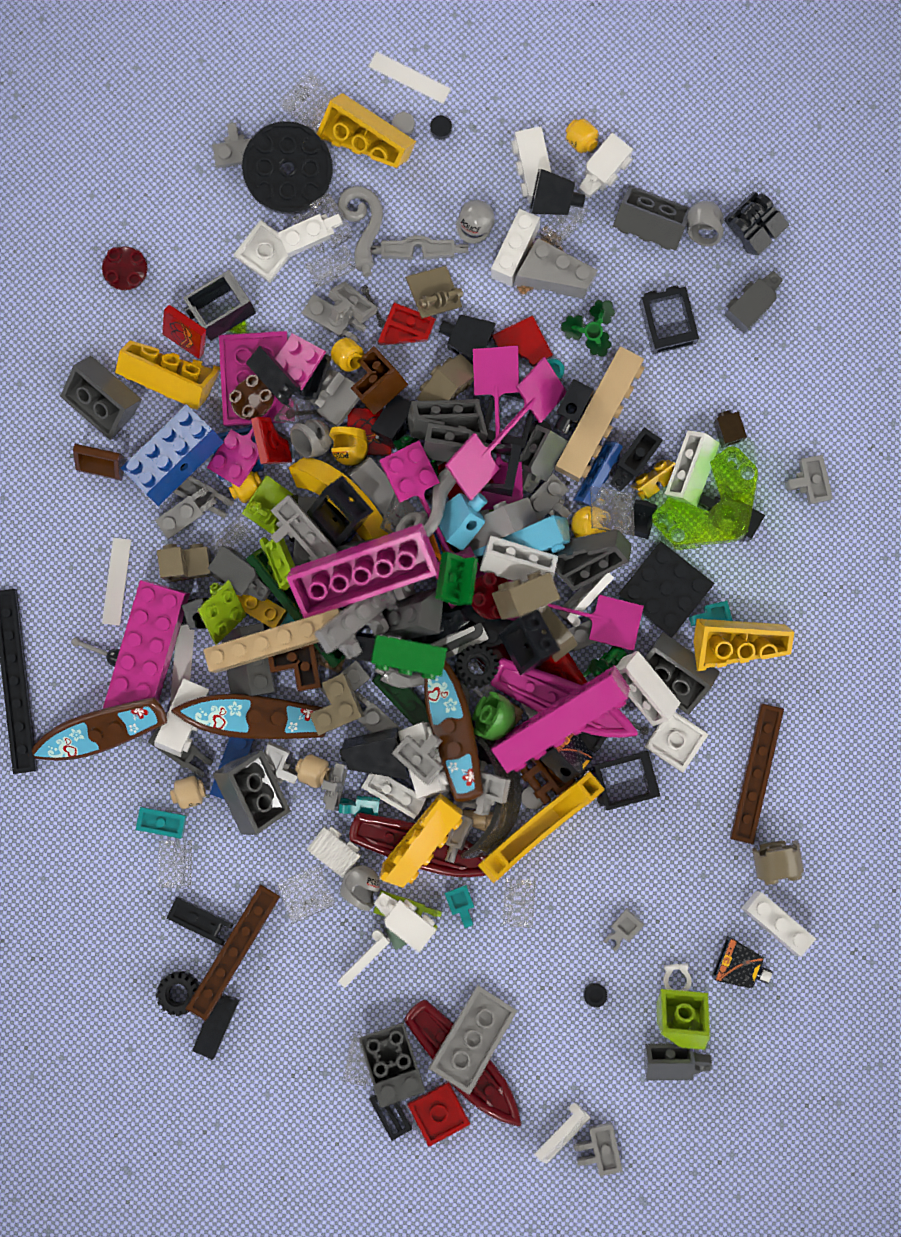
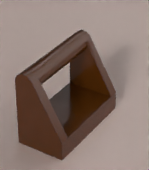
[73,443,127,481]

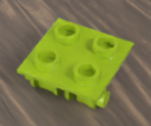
[241,475,298,534]
[197,580,247,645]

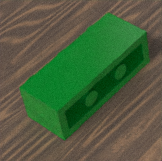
[370,635,447,680]

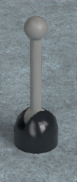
[71,637,120,667]

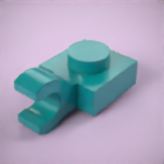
[689,601,733,626]
[338,796,380,817]
[444,885,474,928]

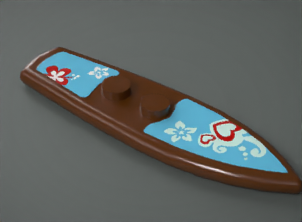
[424,659,483,802]
[171,694,326,739]
[28,697,167,761]

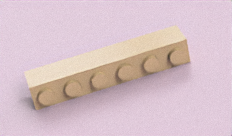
[554,346,645,482]
[203,609,343,673]

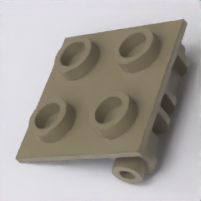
[405,266,463,318]

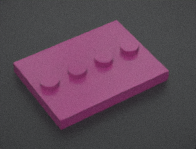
[219,331,293,426]

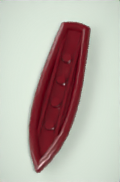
[349,813,488,877]
[404,999,522,1127]

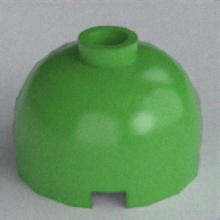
[472,691,516,740]

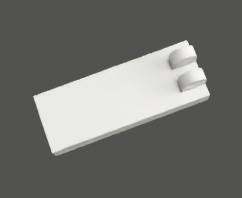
[557,573,614,627]
[361,774,428,820]
[338,929,390,988]
[534,1103,591,1164]

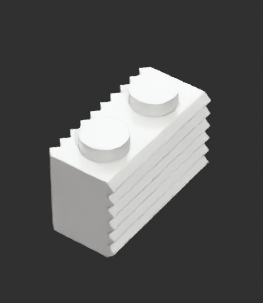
[307,826,361,878]

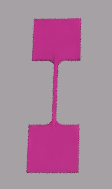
[207,333,326,488]
[473,346,523,510]
[445,357,567,501]
[379,441,483,608]
[485,572,644,651]

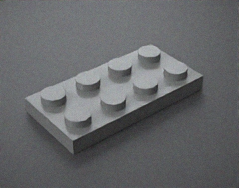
[428,985,517,1095]

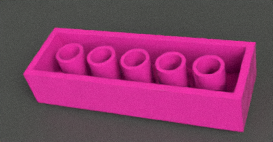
[286,523,439,619]
[103,580,190,709]
[491,665,631,773]

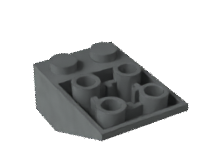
[358,1022,426,1108]

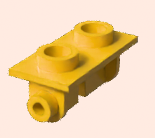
[630,459,675,500]

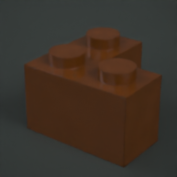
[351,346,409,415]
[268,644,323,692]

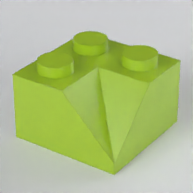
[656,989,710,1050]

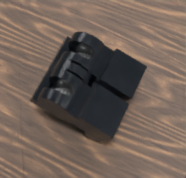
[724,192,789,255]

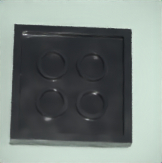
[618,541,715,638]

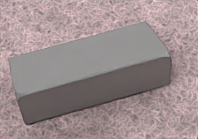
[317,377,360,427]

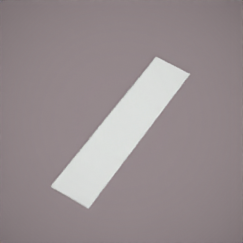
[368,51,451,104]
[102,538,131,625]
[170,625,195,706]

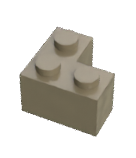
[416,354,474,401]
[157,544,214,583]
[492,571,560,619]
[538,605,578,662]
[309,673,365,736]

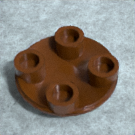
[229,375,274,420]

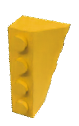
[317,93,416,168]
[115,340,220,410]
[693,619,795,671]
[380,793,463,888]

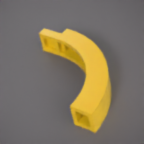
[289,457,391,540]
[478,771,605,883]

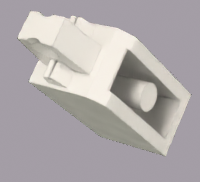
[579,133,633,198]
[278,214,343,257]
[374,893,437,953]

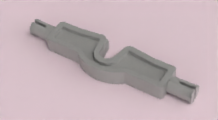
[371,235,468,260]
[445,760,487,863]

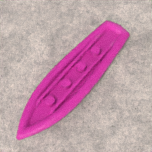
[490,658,638,738]

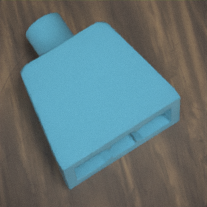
[439,493,488,551]

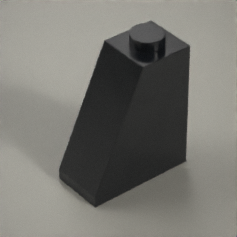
[340,727,410,779]

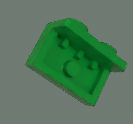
[435,552,478,606]

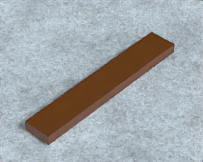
[730,703,784,845]
[186,884,281,1021]

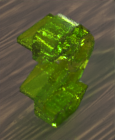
[652,446,759,550]

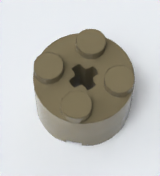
[752,841,804,885]

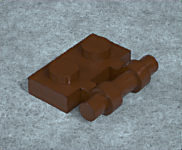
[519,758,576,805]

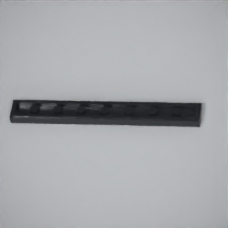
[0,589,38,774]

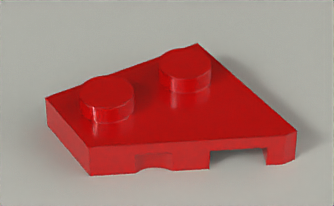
[378,302,436,346]

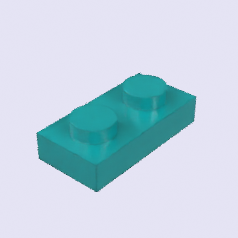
[135,807,187,839]

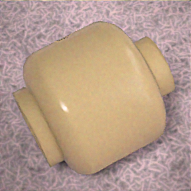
[295,754,331,788]
[170,776,206,809]

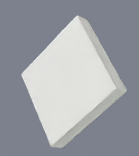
[233,220,290,283]
[644,712,709,773]

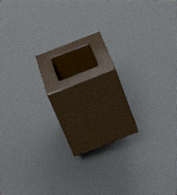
[713,410,747,448]

